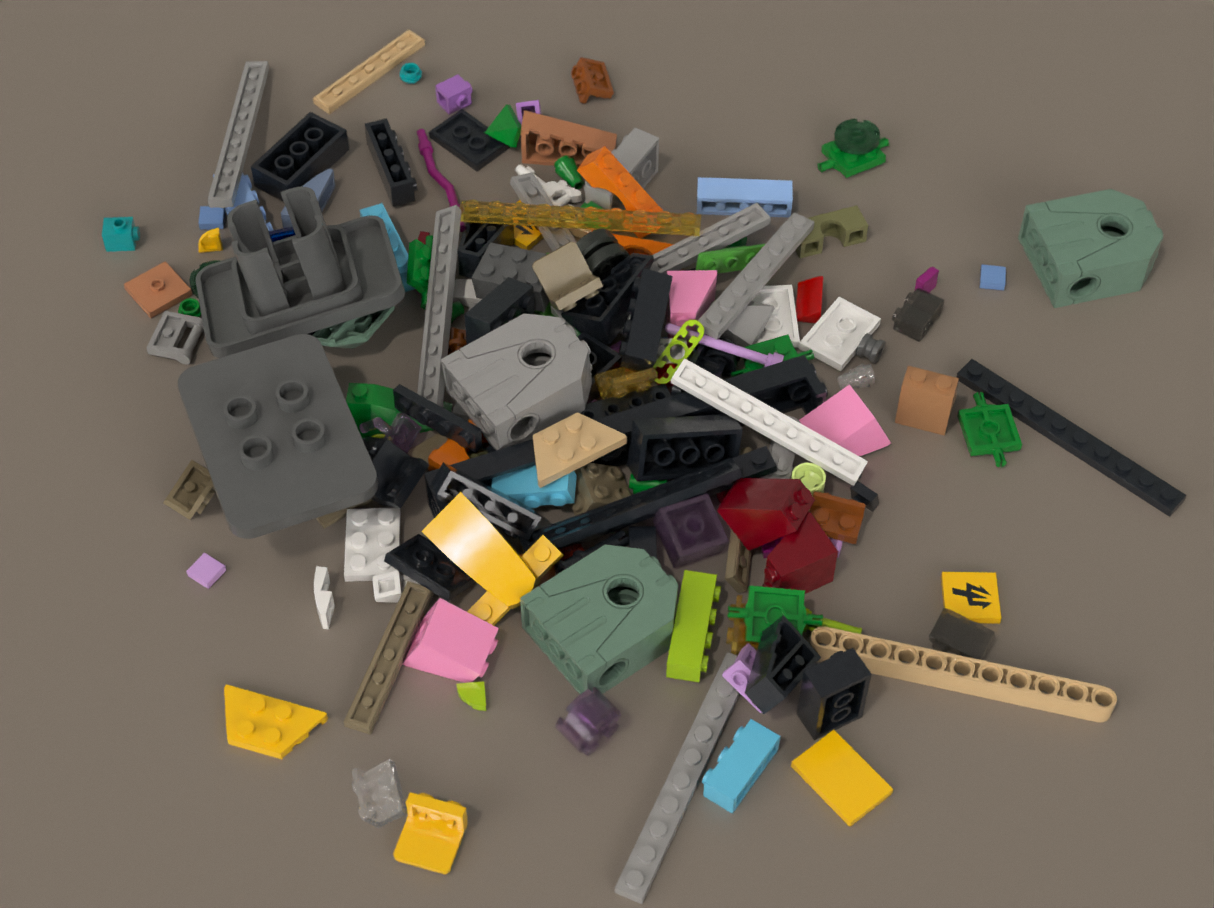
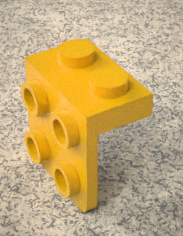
[393,792,468,874]

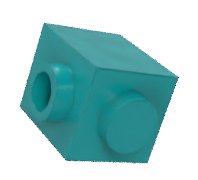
[102,217,140,252]

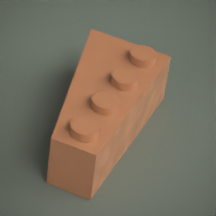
[521,110,617,167]

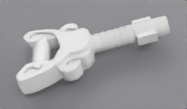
[515,164,582,215]

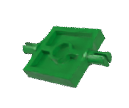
[817,130,889,178]
[406,235,433,310]
[731,334,814,377]
[957,392,1022,467]
[727,586,823,643]

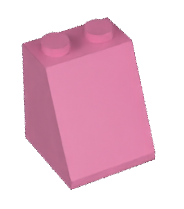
[665,270,717,348]
[799,384,891,456]
[403,598,499,683]

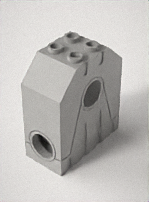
[440,314,593,451]

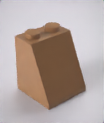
[895,366,959,436]

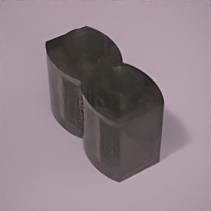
[892,288,945,342]
[929,608,995,660]

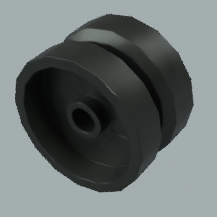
[576,228,630,281]

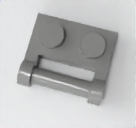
[147,311,204,364]

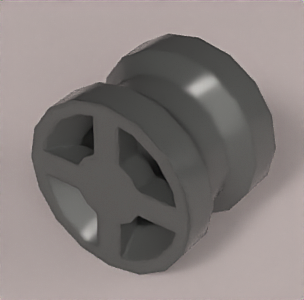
[856,333,886,364]

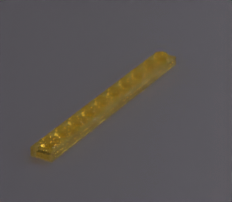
[460,200,702,236]

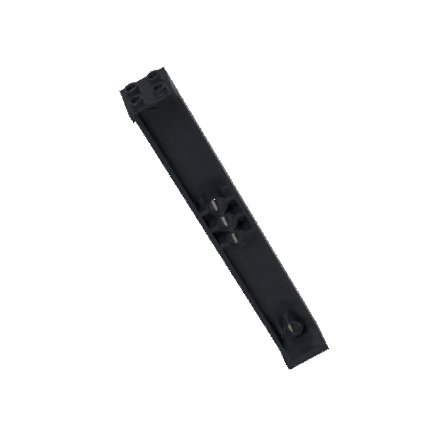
[424,355,828,518]

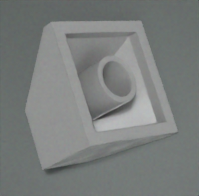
[710,301,775,346]

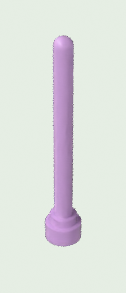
[665,323,784,367]

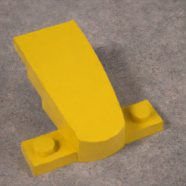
[422,492,564,626]

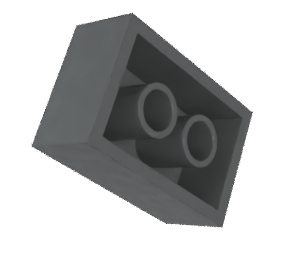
[471,243,550,312]

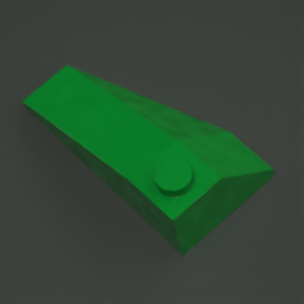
[346,383,453,439]

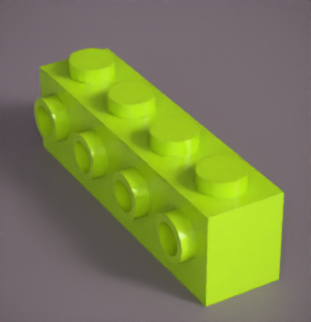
[666,570,721,682]

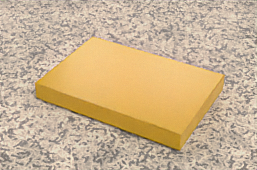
[791,730,893,827]

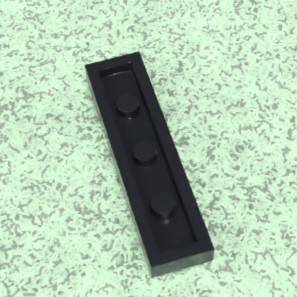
[393,384,482,453]

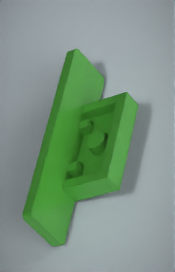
[695,244,765,274]

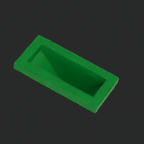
[485,104,521,148]

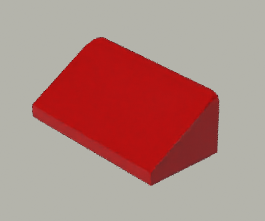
[796,276,823,323]

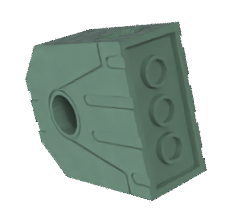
[1018,189,1163,308]
[520,545,678,704]

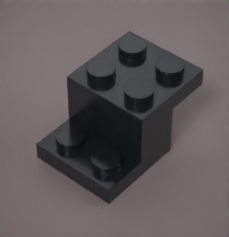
[362,436,430,509]

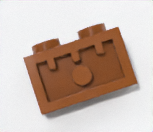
[571,57,614,104]
[809,491,866,544]

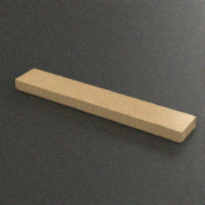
[313,30,425,114]

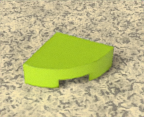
[456,681,486,711]

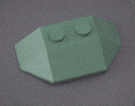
[312,306,395,349]

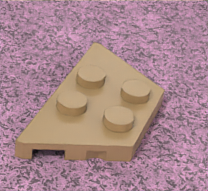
[533,412,627,488]

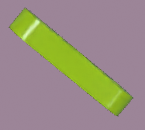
[651,320,704,384]

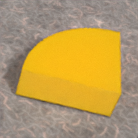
[198,228,223,253]

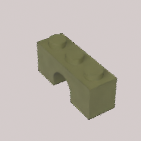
[795,205,868,258]

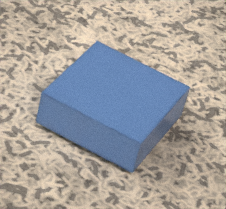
[199,206,225,230]
[980,264,1006,291]

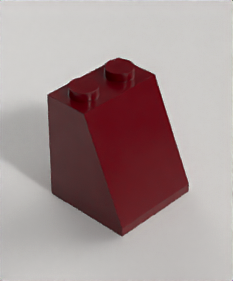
[717,478,815,551]
[762,511,838,594]

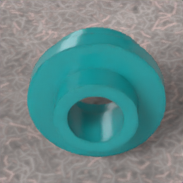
[399,63,422,83]

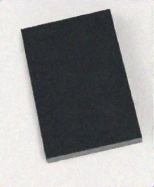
[429,109,510,172]
[384,534,477,602]

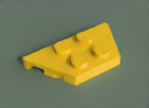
[224,684,328,759]

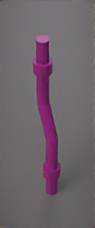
[417,129,466,232]

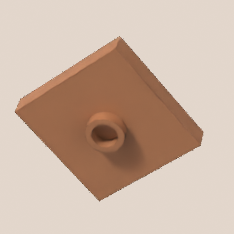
[124,261,193,318]

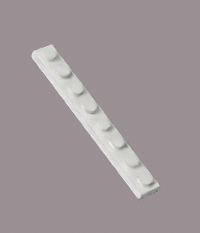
[670,358,868,486]

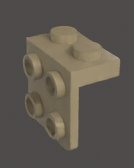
[532,242,603,312]
[163,459,216,520]
[571,463,631,516]

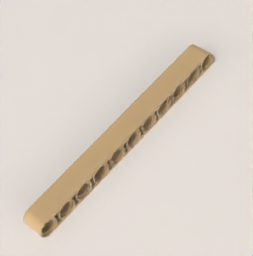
[810,627,1117,723]

